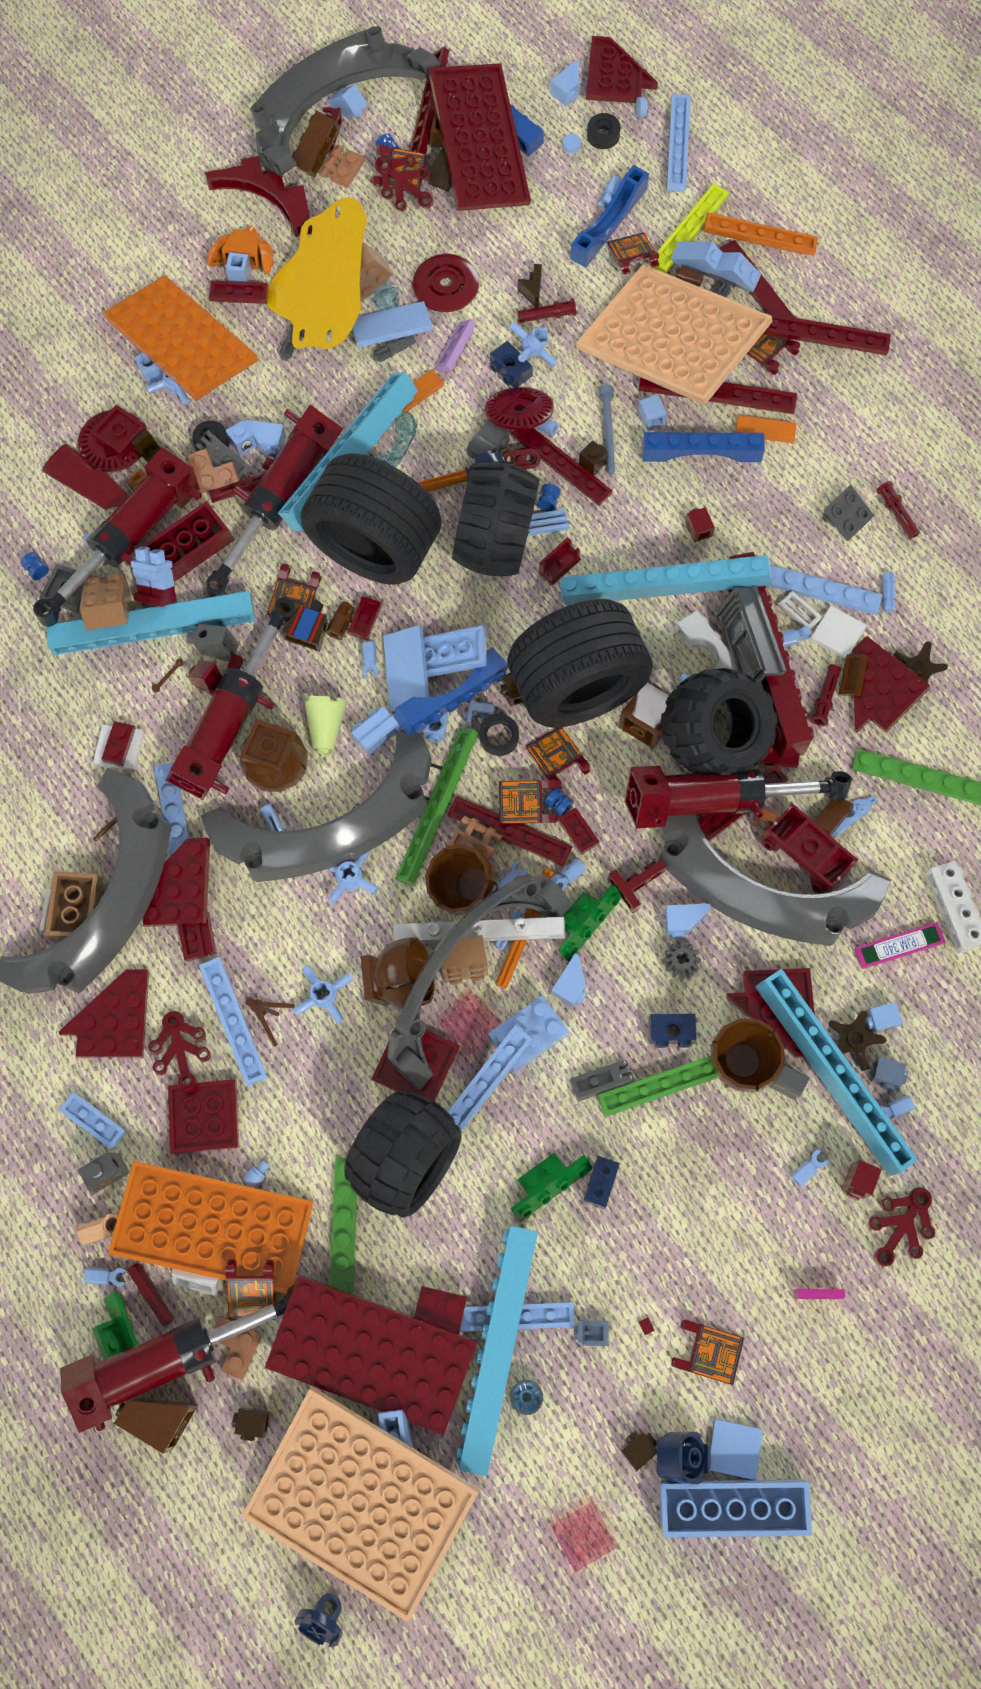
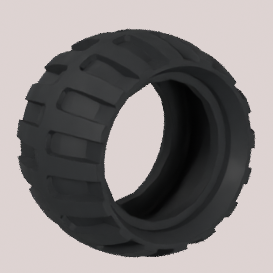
[452,461,540,576]

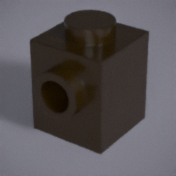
[579,440,608,476]
[500,673,524,707]
[232,1407,270,1441]
[620,1430,657,1472]

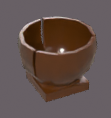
[240,719,308,792]
[425,844,499,915]
[360,937,435,1009]
[711,1018,784,1093]

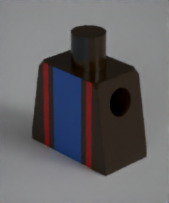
[282,600,328,652]

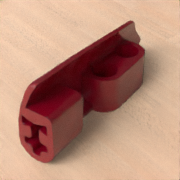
[42,444,127,510]

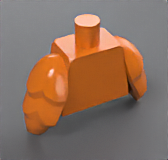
[206,226,274,275]

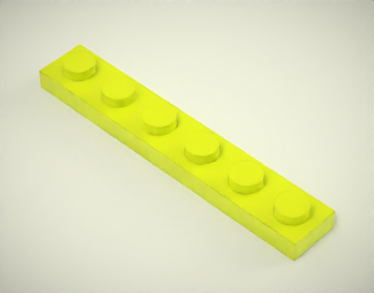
[649,183,729,273]

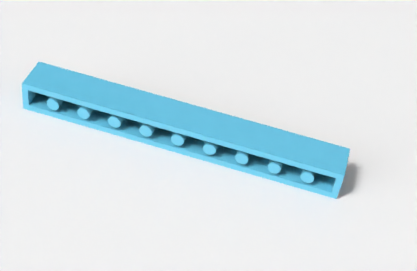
[278,372,418,531]
[561,555,772,605]
[46,591,256,655]
[755,968,918,1176]
[455,1225,538,1476]

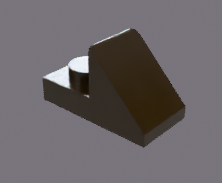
[517,264,542,308]

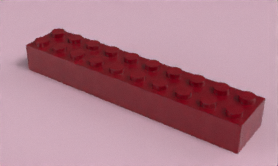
[728,551,814,759]

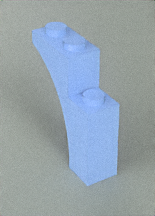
[671,242,761,292]

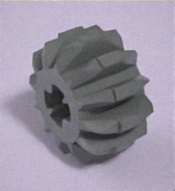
[663,942,701,980]

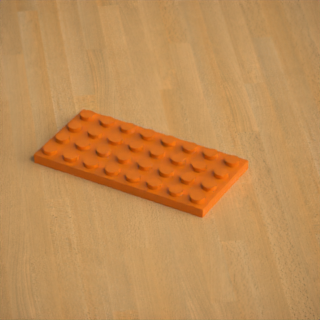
[103,275,258,401]
[108,1161,314,1294]

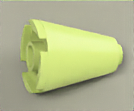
[305,696,347,754]

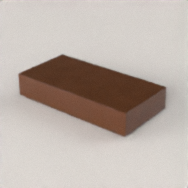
[839,654,868,696]
[814,799,854,836]

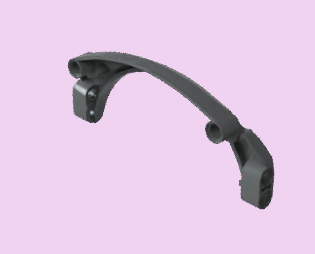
[250,26,440,176]
[201,729,432,882]
[0,768,171,994]
[659,815,891,946]
[388,873,572,1091]

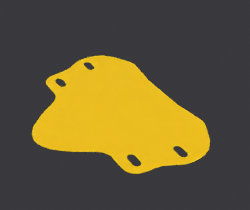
[267,197,367,349]

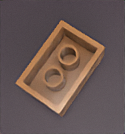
[360,242,393,302]
[80,573,131,631]
[45,871,102,941]
[442,935,488,985]

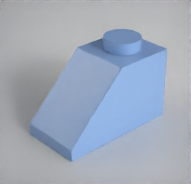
[550,60,579,106]
[326,84,367,118]
[244,420,286,456]
[665,904,711,939]
[551,954,587,1008]
[378,1410,414,1448]

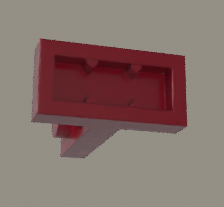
[608,860,667,914]

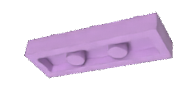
[434,319,476,373]

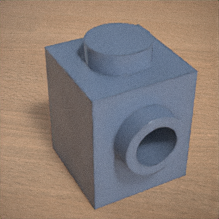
[870,1057,908,1091]

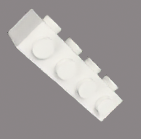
[926,861,981,954]

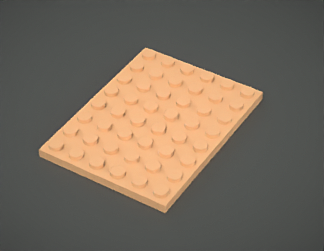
[576,264,772,405]
[241,1387,480,1623]

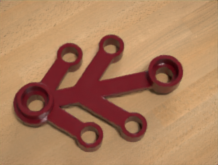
[375,155,434,211]
[148,1011,211,1093]
[868,1187,935,1267]

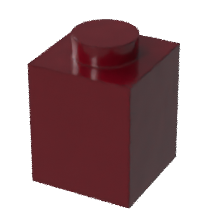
[685,507,715,543]

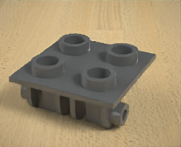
[822,485,874,541]

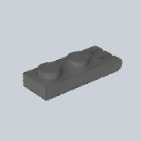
[195,430,250,479]
[570,1060,635,1102]

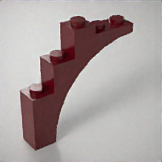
[205,156,312,237]

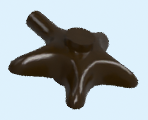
[893,641,948,694]
[828,1011,887,1072]

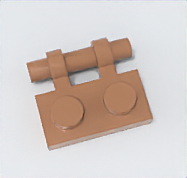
[320,145,365,188]
[448,815,502,860]

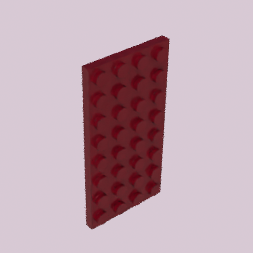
[428,63,531,211]
[265,1274,477,1435]

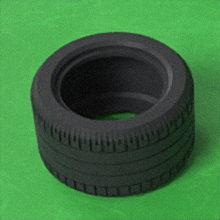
[301,453,442,585]
[507,599,653,728]

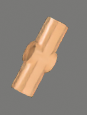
[77,1213,119,1246]

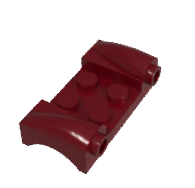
[761,803,858,894]

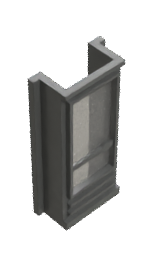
[716,585,787,691]

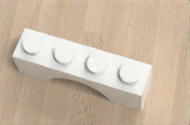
[675,611,738,671]

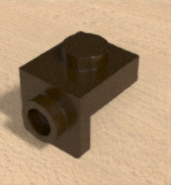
[131,430,161,463]

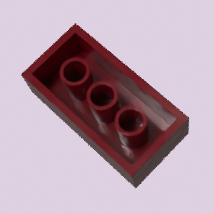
[141,501,234,582]

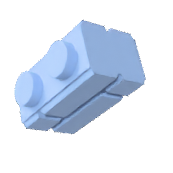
[351,707,400,756]

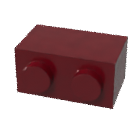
[841,1160,882,1201]

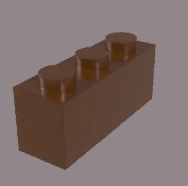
[292,110,341,178]

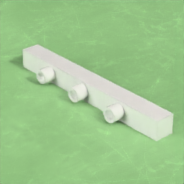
[393,917,565,944]

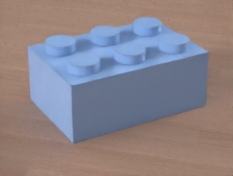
[488,995,569,1074]

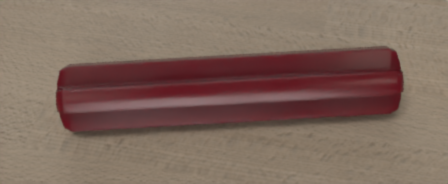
[127,1263,174,1326]

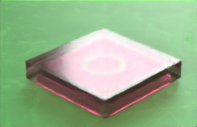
[440,992,502,1055]
[551,1501,617,1573]

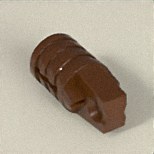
[325,602,354,640]

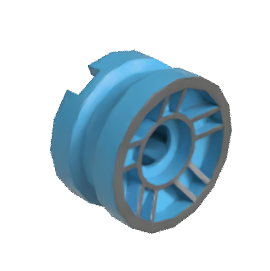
[510,1379,543,1415]

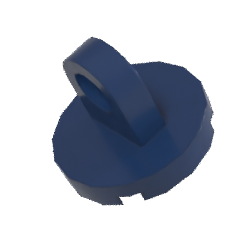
[294,1593,343,1648]

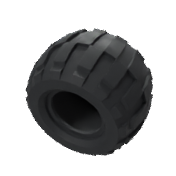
[660,668,777,775]
[344,1090,462,1218]

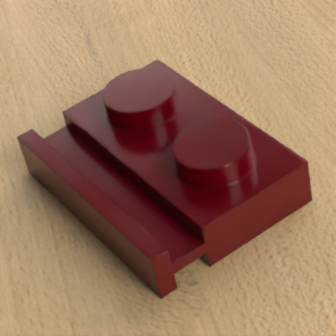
[178,911,217,962]

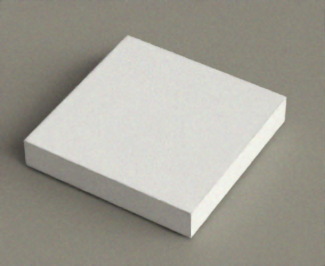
[810,606,867,659]
[93,724,144,771]

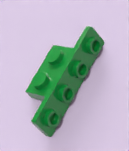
[558,885,622,962]
[511,1153,593,1222]
[92,1291,140,1360]

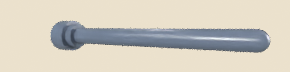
[598,385,615,474]

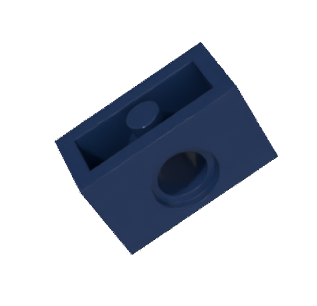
[489,340,533,388]
[649,1014,697,1048]
[583,1156,620,1209]

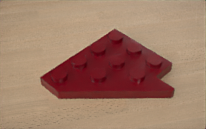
[586,36,658,103]
[852,636,930,733]
[143,837,210,927]
[726,968,815,1058]
[59,969,149,1058]

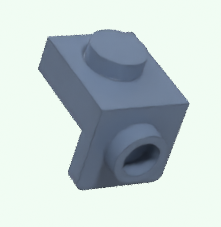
[464,701,495,728]
[574,1320,609,1346]

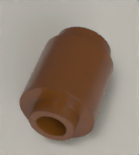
[674,265,704,287]

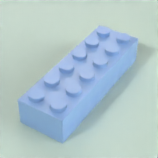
[659,1479,812,1537]

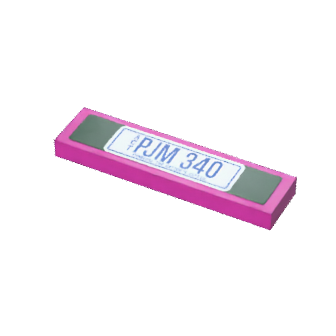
[854,922,946,970]

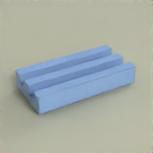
[529,509,569,536]

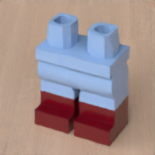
[130,547,177,607]

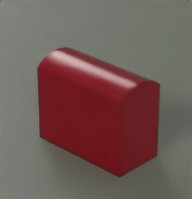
[638,1317,655,1335]

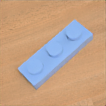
[59,1092,127,1150]

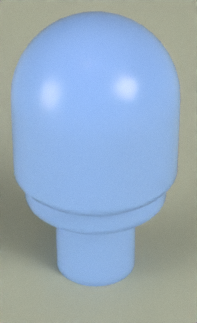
[243,1160,270,1188]

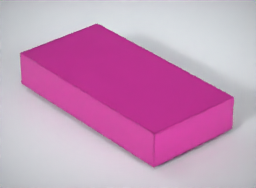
[794,1289,845,1299]

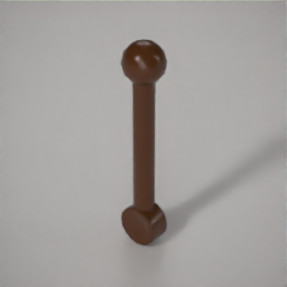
[152,659,184,692]

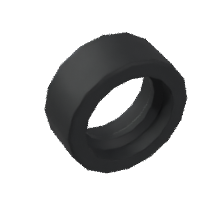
[479,714,519,756]

